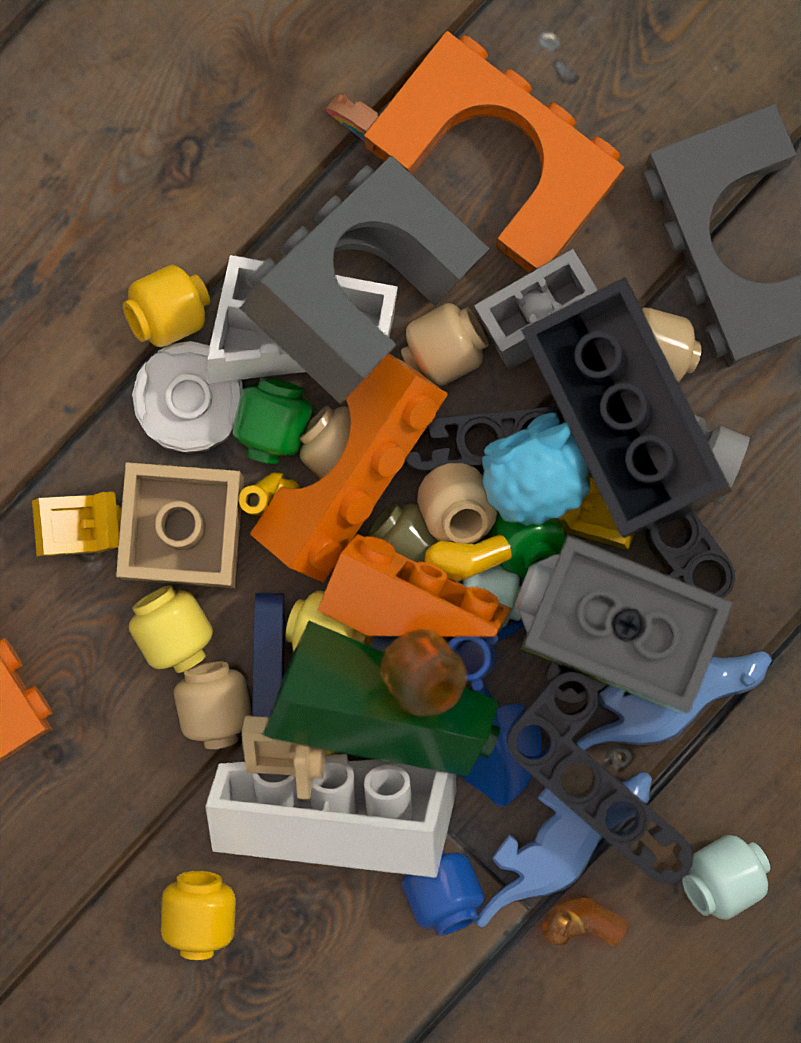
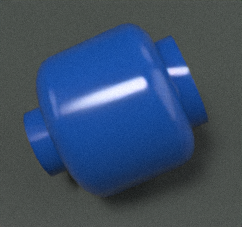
[401,849,485,936]

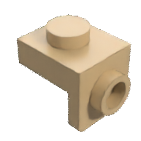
[242,716,326,800]

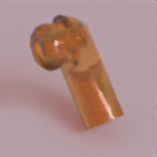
[542,898,630,947]

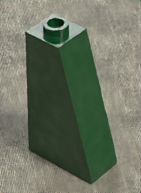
[262,621,501,776]

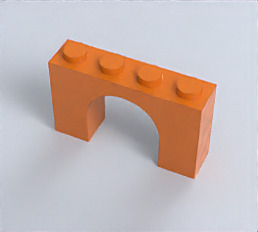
[364,31,625,274]

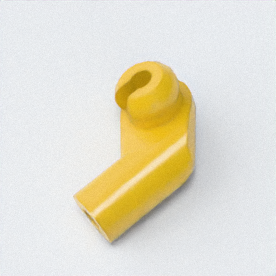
[239,472,300,516]
[425,534,512,581]

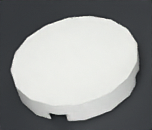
[132,341,243,454]

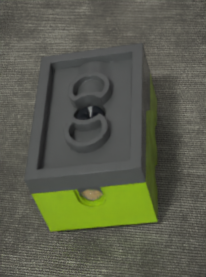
[515,536,733,714]

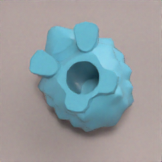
[482,413,590,526]

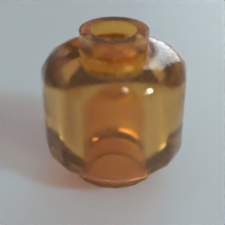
[380,629,467,716]

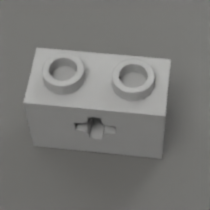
[474,249,598,371]

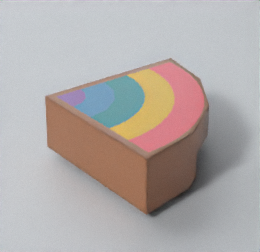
[324,93,378,141]

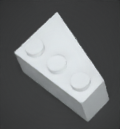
[207,255,398,383]

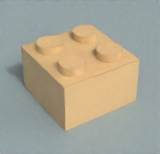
[116,463,244,588]

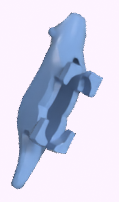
[574,651,772,750]
[476,772,652,928]

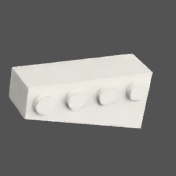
[206,754,457,878]

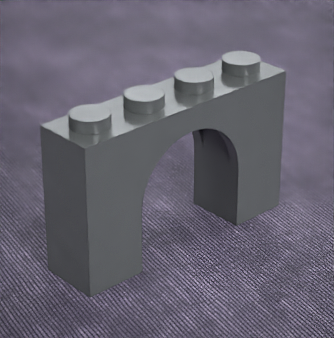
[641,103,801,368]
[239,155,490,404]

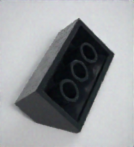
[521,277,733,538]

